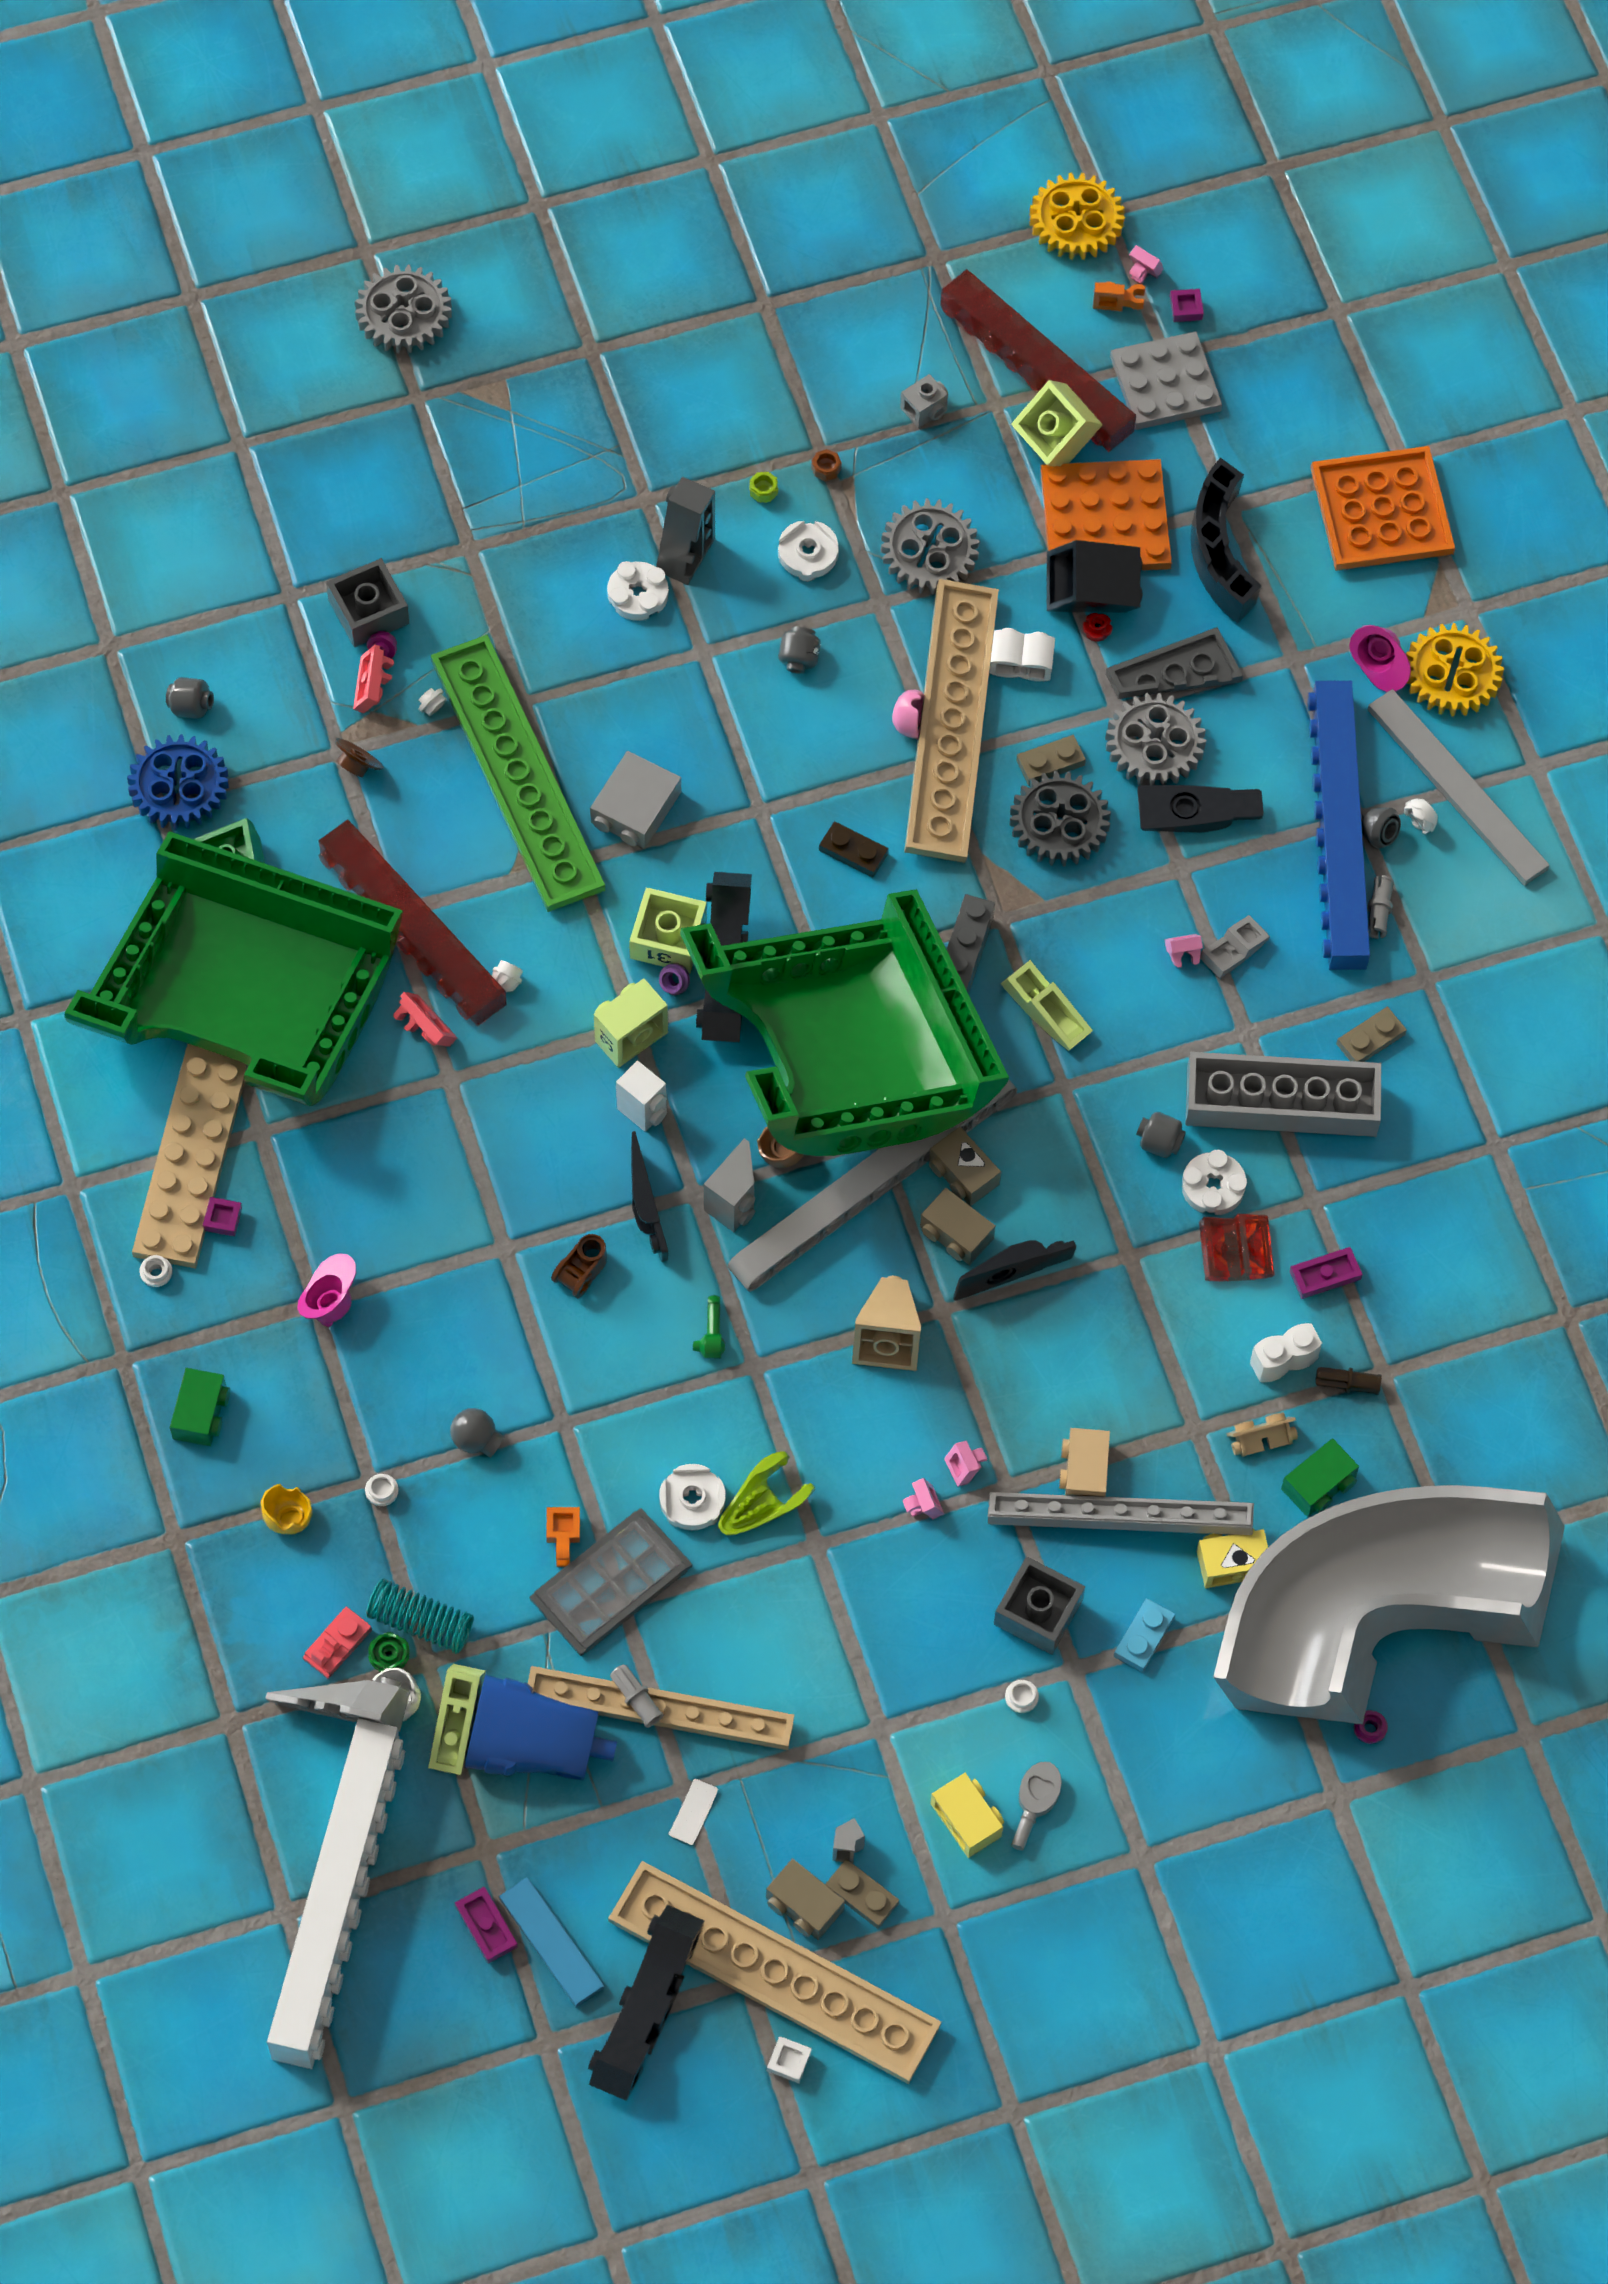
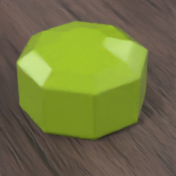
[749,472,778,503]

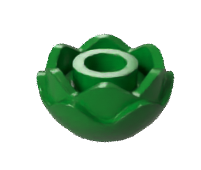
[368,1632,409,1672]

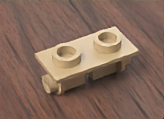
[1226,1412,1298,1457]

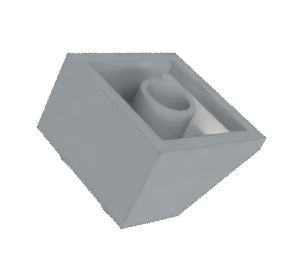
[704,1138,755,1232]

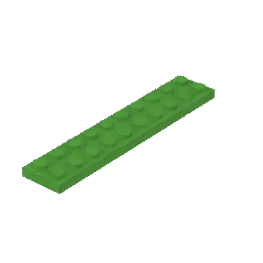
[431,634,605,912]

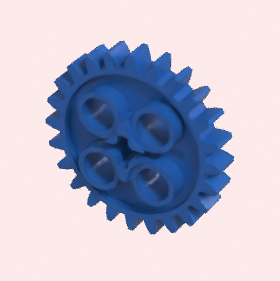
[127,734,229,830]

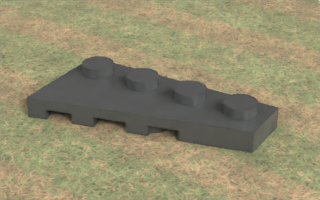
[1106,627,1243,699]

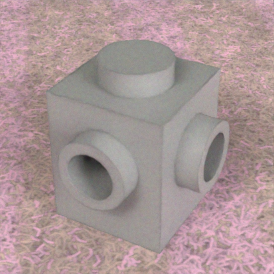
[900,374,948,429]

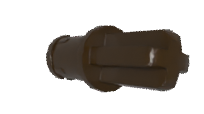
[1315,1367,1382,1395]

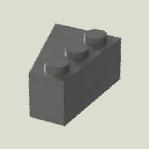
[656,477,715,585]

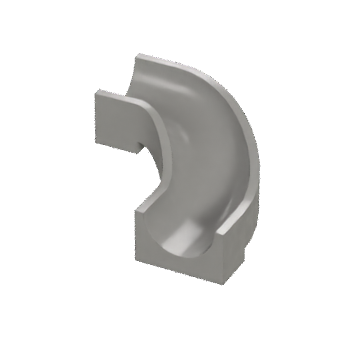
[1213,1485,1565,1724]

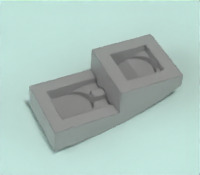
[1200,915,1270,979]

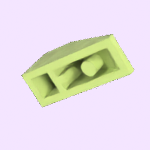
[428,1664,486,1775]

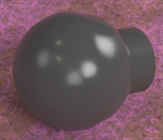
[450,1408,505,1458]

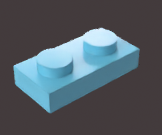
[1114,1598,1175,1673]

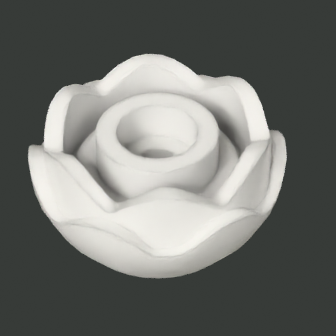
[1404,799,1438,835]

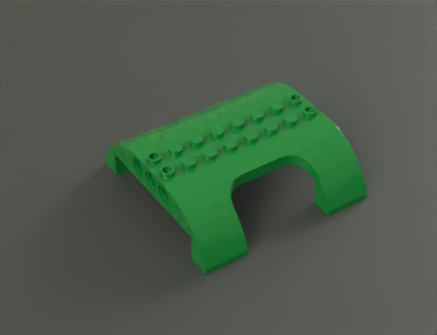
[64,831,403,1106]
[680,889,1009,1156]

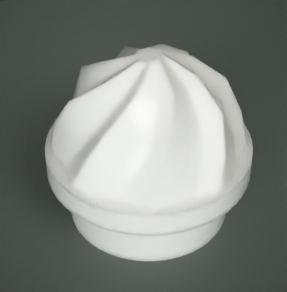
[492,960,523,992]

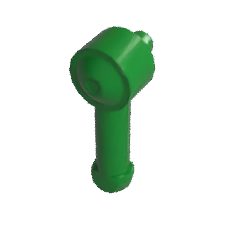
[693,1295,725,1358]

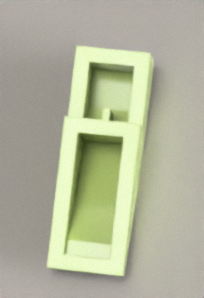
[1001,960,1093,1051]

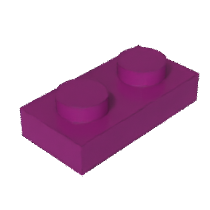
[1289,1247,1363,1299]
[455,1886,518,1964]

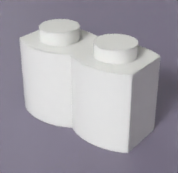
[989,628,1055,681]
[1250,1323,1322,1382]

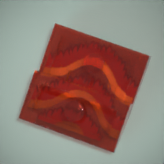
[1199,1214,1275,1281]

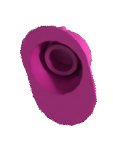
[1349,625,1411,692]
[297,1254,356,1327]

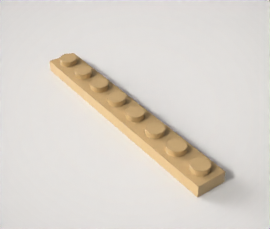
[528,1666,794,1750]

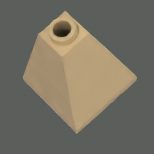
[852,1276,921,1371]

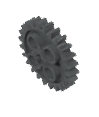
[1010,771,1111,867]

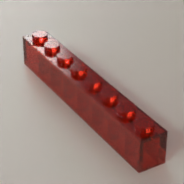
[941,269,1136,452]
[318,819,507,1026]

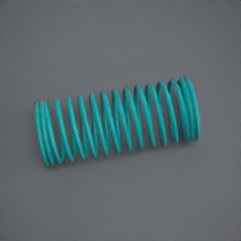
[366,1578,474,1654]

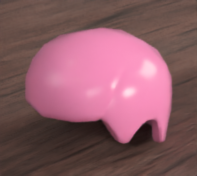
[892,689,925,740]

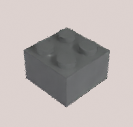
[326,558,410,648]
[994,1556,1086,1655]

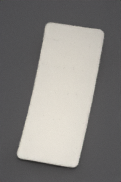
[669,1779,718,1845]

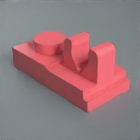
[353,645,394,713]
[393,992,457,1047]
[303,1606,372,1679]

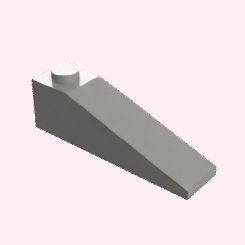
[265,1677,410,1732]

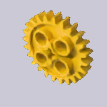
[1029,173,1125,260]
[1406,623,1504,717]

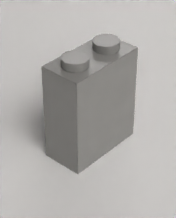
[590,751,682,849]

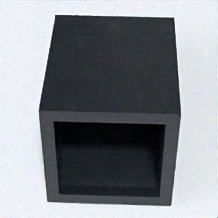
[1047,540,1143,613]

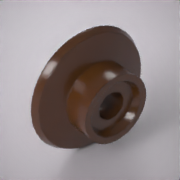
[335,738,384,777]

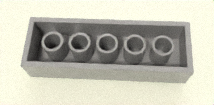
[1185,1052,1381,1137]

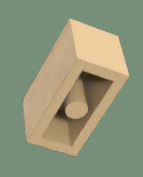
[1059,1428,1110,1497]

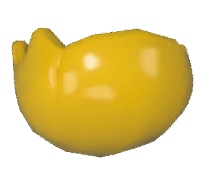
[261,1484,313,1535]

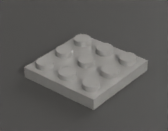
[1110,331,1222,430]

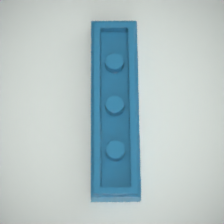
[499,1877,604,2008]

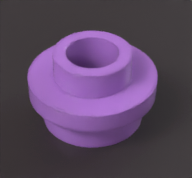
[659,963,690,995]

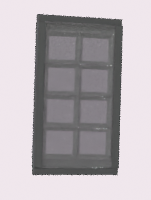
[529,1508,692,1656]

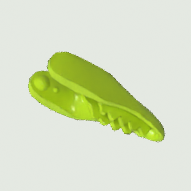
[718,1451,816,1536]

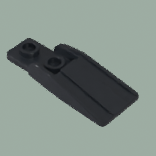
[1137,785,1264,833]
[631,1131,668,1262]
[953,1240,1077,1301]

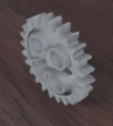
[355,265,452,353]
[881,498,980,594]
[1105,693,1206,785]

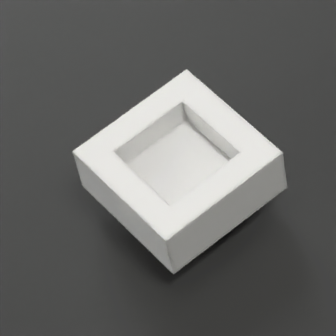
[767,2036,812,2083]

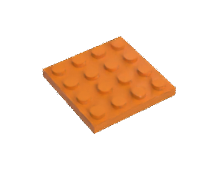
[1311,446,1455,571]
[1040,459,1172,570]

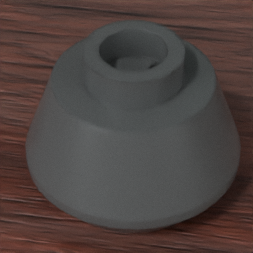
[1361,808,1401,849]

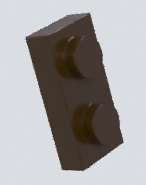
[819,821,889,878]

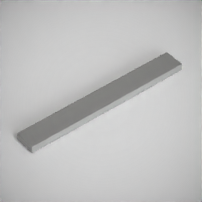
[1368,689,1549,886]
[988,1492,1254,1535]

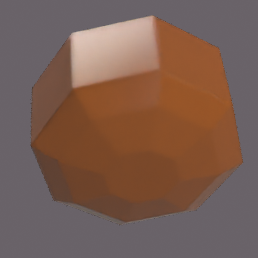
[811,449,842,481]

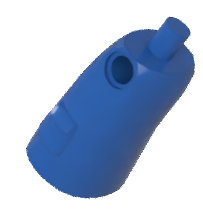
[465,1674,617,1780]

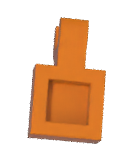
[1093,282,1145,311]
[546,1507,580,1567]

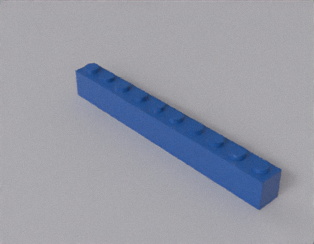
[1307,680,1370,970]

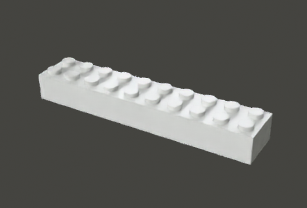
[267,1718,405,2069]

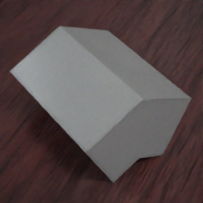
[832,1818,865,1863]

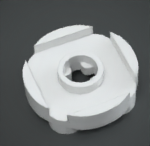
[778,521,839,582]
[607,561,668,621]
[1182,1150,1247,1215]
[659,1464,725,1530]

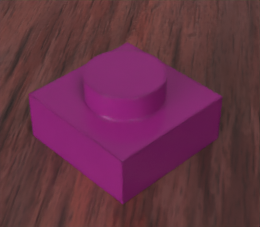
[1170,289,1204,322]
[202,1197,242,1237]

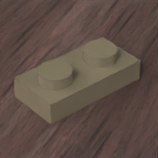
[1016,734,1086,786]
[1336,1006,1407,1062]
[825,1859,899,1929]

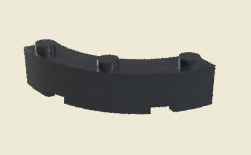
[1191,457,1262,623]
[696,872,752,1042]
[588,1905,705,2101]

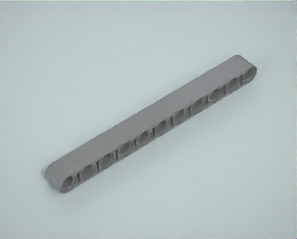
[727,1080,1017,1291]

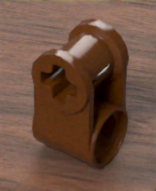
[551,1234,607,1299]

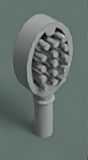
[1011,1762,1061,1851]

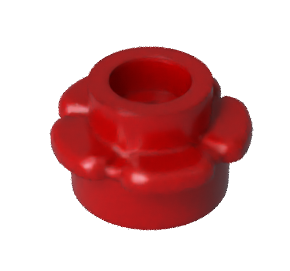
[1082,613,1113,642]

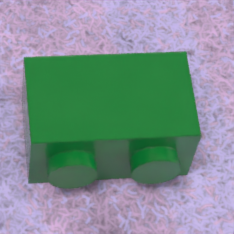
[170,1367,230,1447]
[1281,1438,1359,1517]

